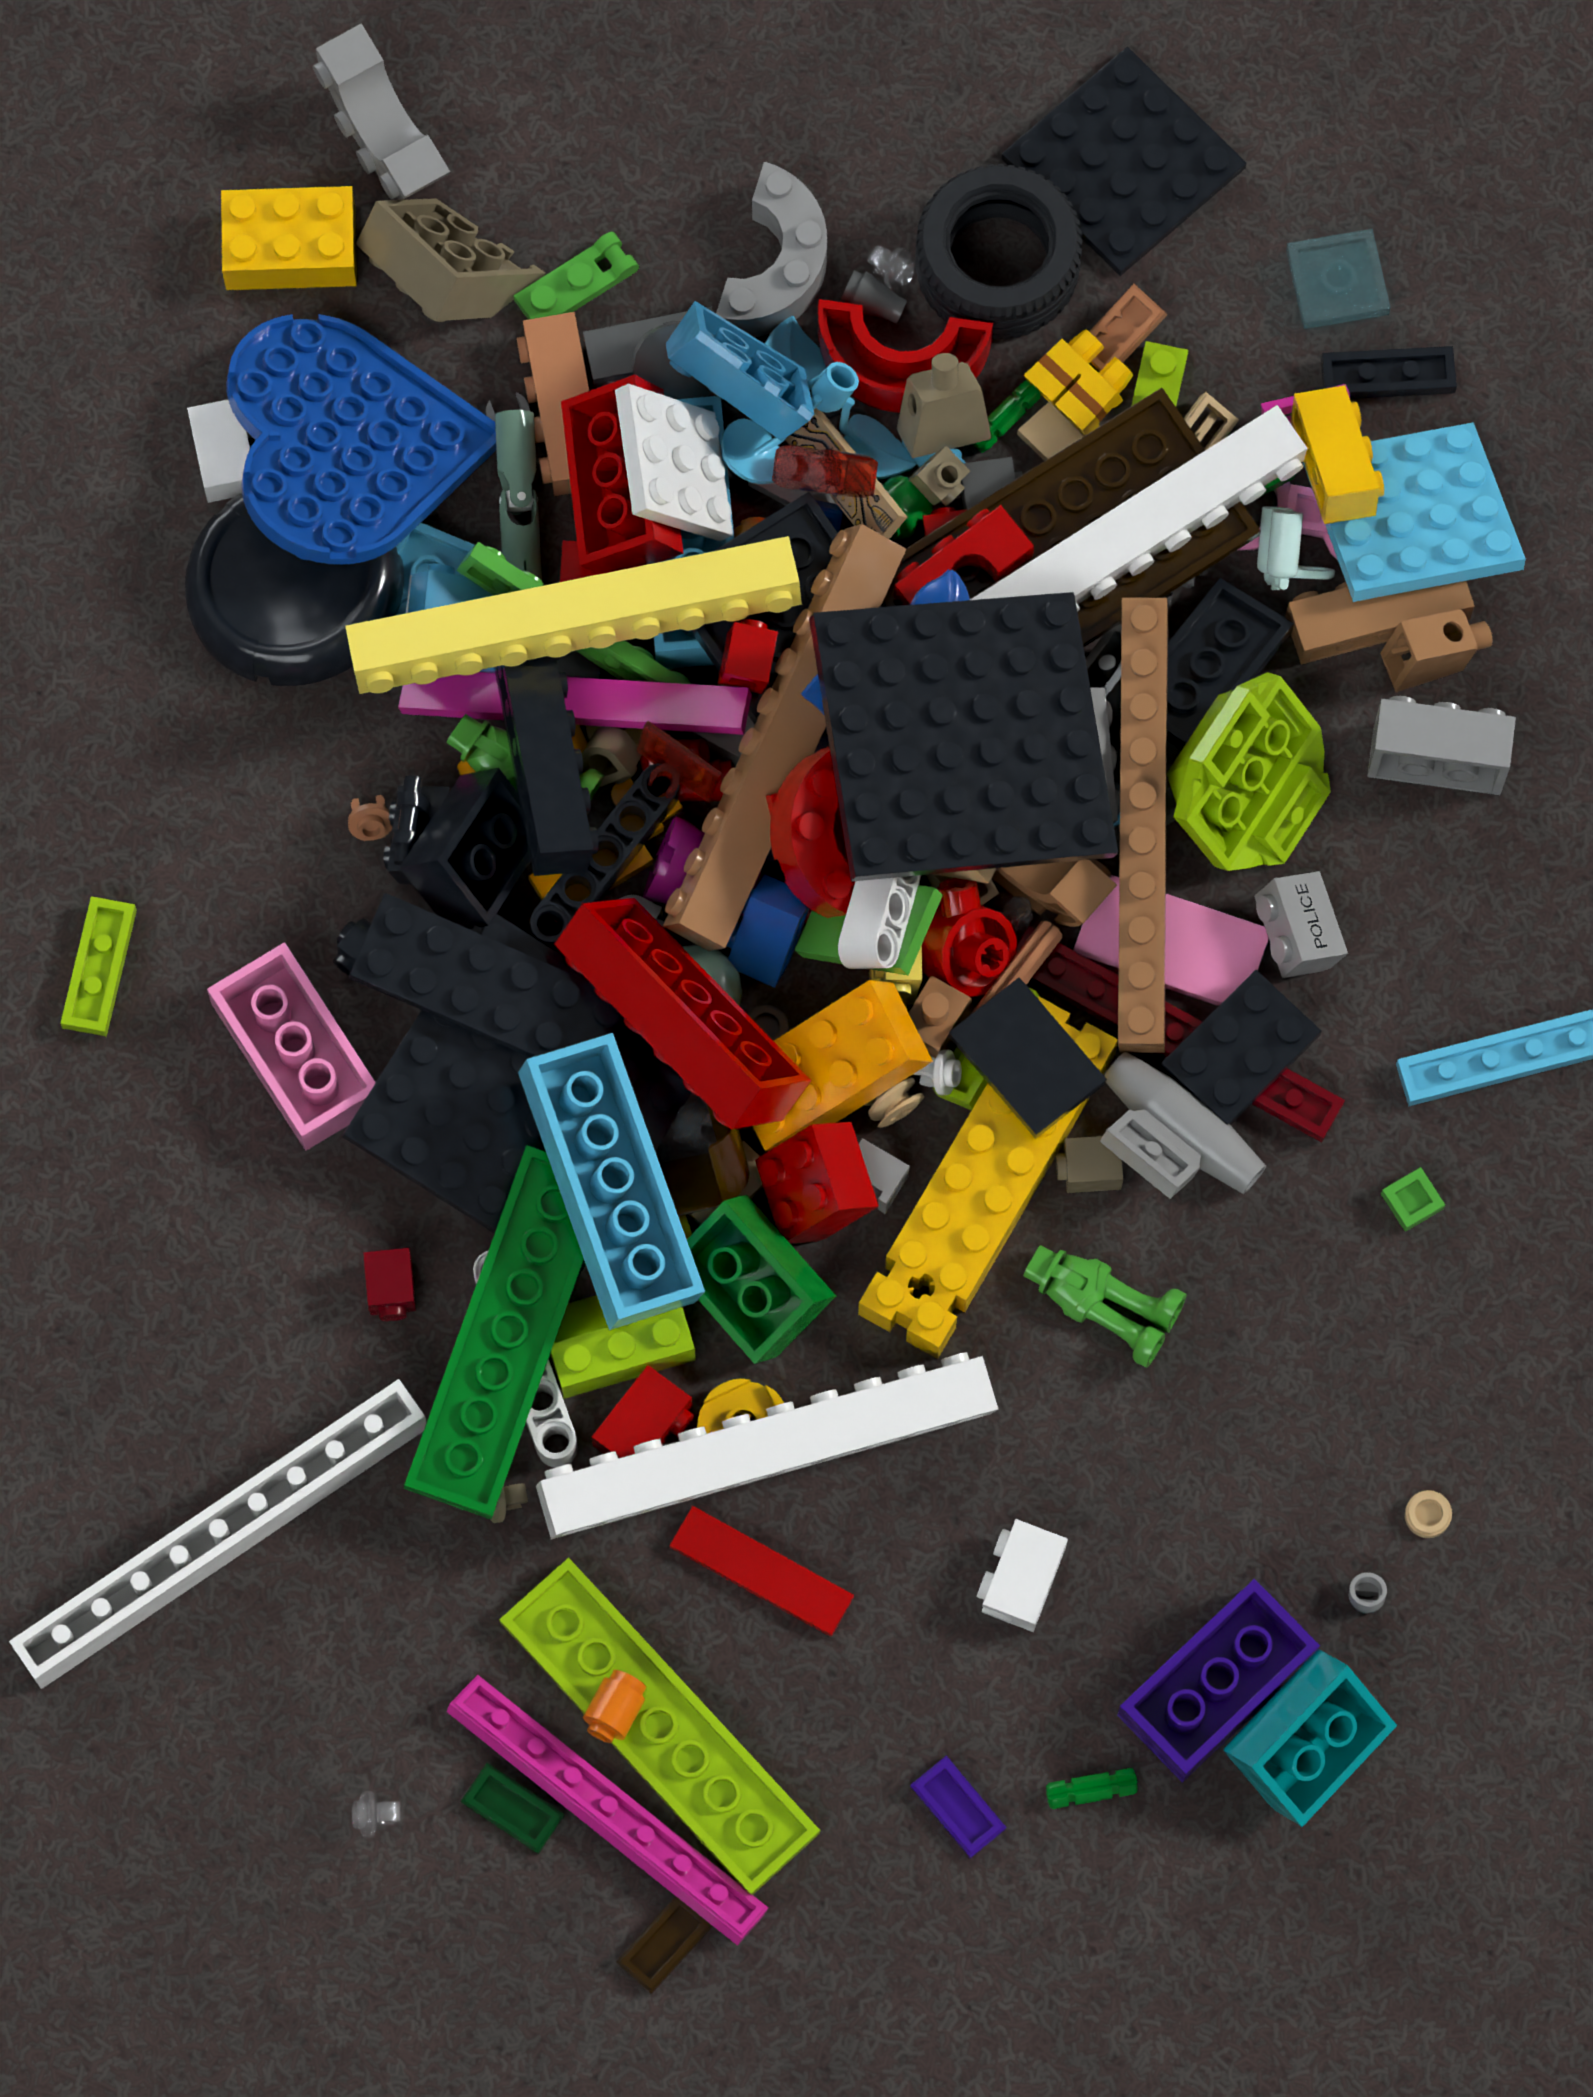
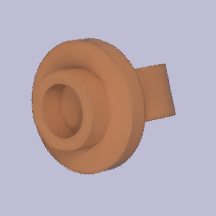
[348,795,392,841]

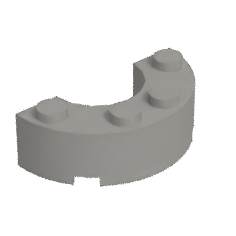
[313,23,450,200]
[716,162,827,337]

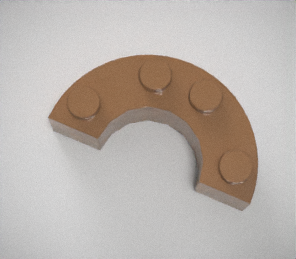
[992,859,1117,927]

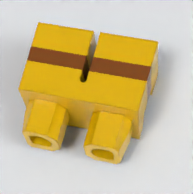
[1024,329,1133,436]

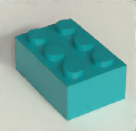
[1223,1649,1397,1827]

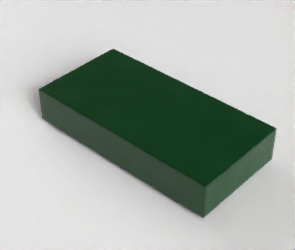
[460,1763,565,1855]

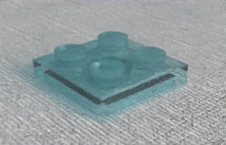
[1286,229,1391,329]

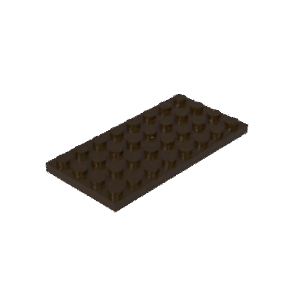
[883,387,1261,648]

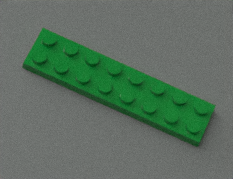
[403,1145,584,1520]

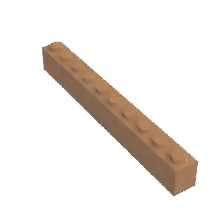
[663,524,906,951]
[1118,598,1168,1053]

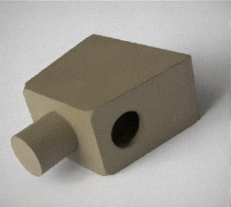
[897,353,991,459]

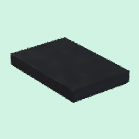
[948,977,1107,1139]

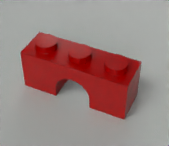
[894,505,1034,606]

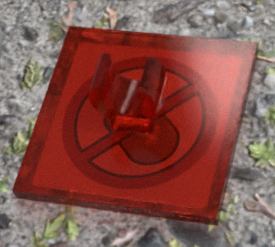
[636,721,722,802]

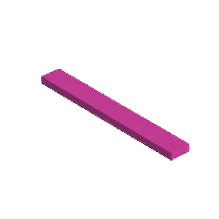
[398,672,752,735]
[446,1675,768,1946]

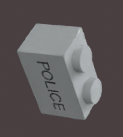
[1254,871,1348,978]

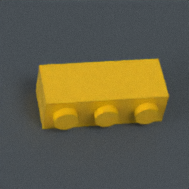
[1291,385,1384,524]

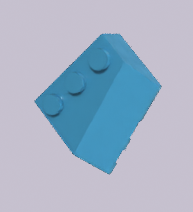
[666,301,814,441]

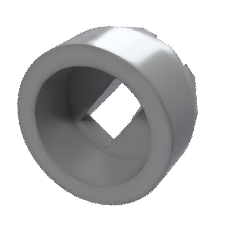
[1348,1573,1387,1614]

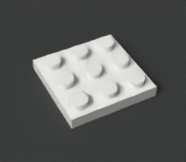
[615,384,733,541]

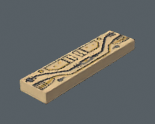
[785,408,907,539]

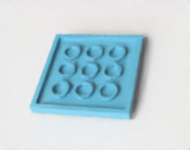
[1303,422,1526,602]

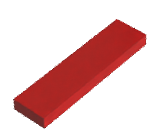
[670,1506,854,1637]

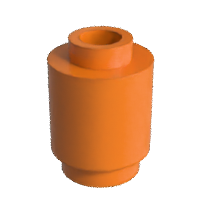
[583,1670,646,1743]

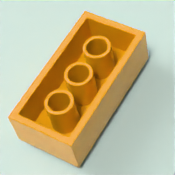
[753,980,933,1151]

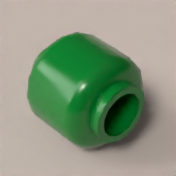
[883,476,933,542]

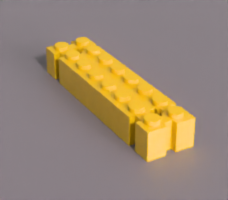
[858,996,1118,1359]

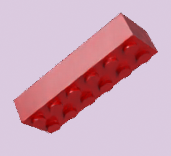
[554,898,811,1130]

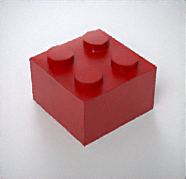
[755,1122,879,1244]

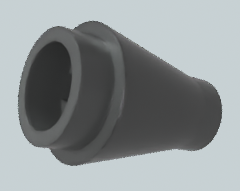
[839,270,908,324]

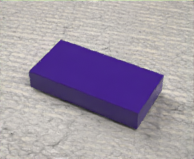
[910,1756,1007,1859]

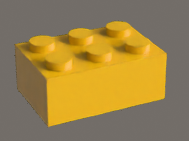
[221,186,357,290]

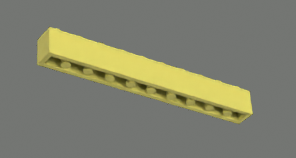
[345,536,802,694]

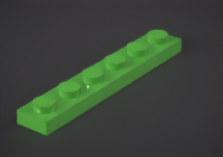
[456,542,691,684]

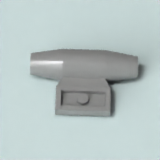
[1100,1052,1266,1199]

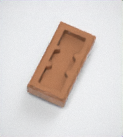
[1089,284,1167,372]

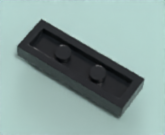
[1321,346,1457,399]

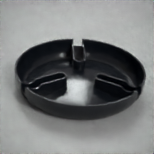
[185,493,404,686]

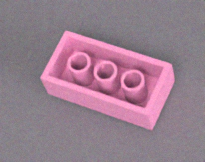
[207,942,376,1151]

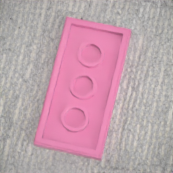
[1073,875,1269,1006]

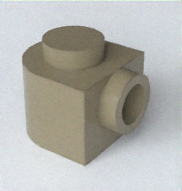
[909,445,970,506]
[582,726,643,787]

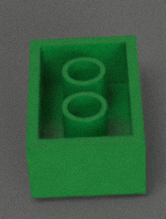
[687,1195,836,1364]

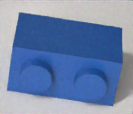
[726,874,810,988]

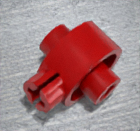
[921,878,1017,997]

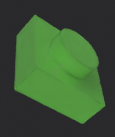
[1381,1167,1445,1232]

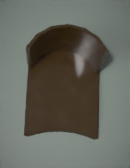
[660,1105,750,1216]

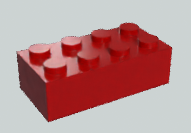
[561,374,684,574]

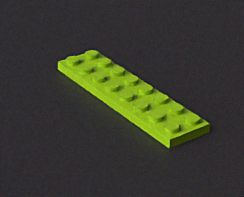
[499,1557,820,1895]

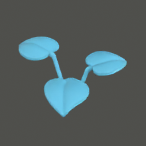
[721,316,917,484]

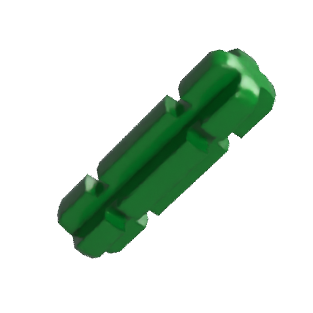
[972,380,1041,453]
[1045,1768,1138,1809]

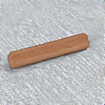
[968,920,1062,1017]

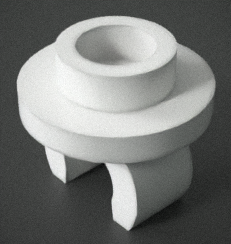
[914,1050,962,1095]

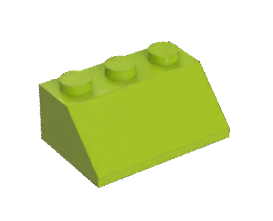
[550,1295,696,1399]

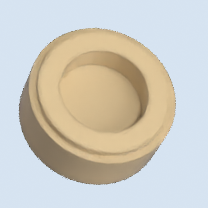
[1405,1490,1452,1538]

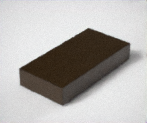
[616,1896,713,1995]

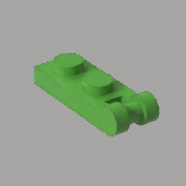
[514,232,639,320]

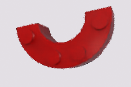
[818,299,993,413]
[770,746,855,918]

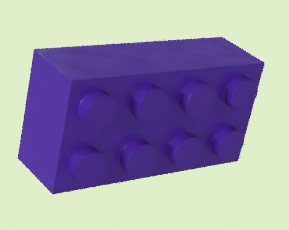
[1117,1579,1320,1783]

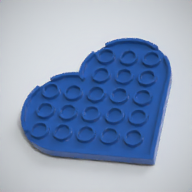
[226,314,496,565]

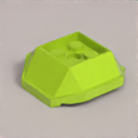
[1167,672,1331,871]

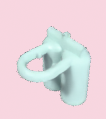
[1257,506,1335,590]

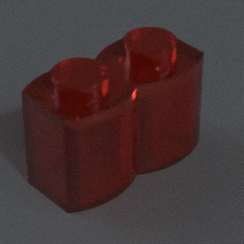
[772,445,878,498]

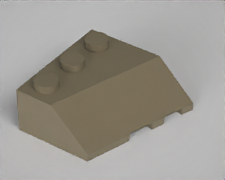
[356,198,546,322]

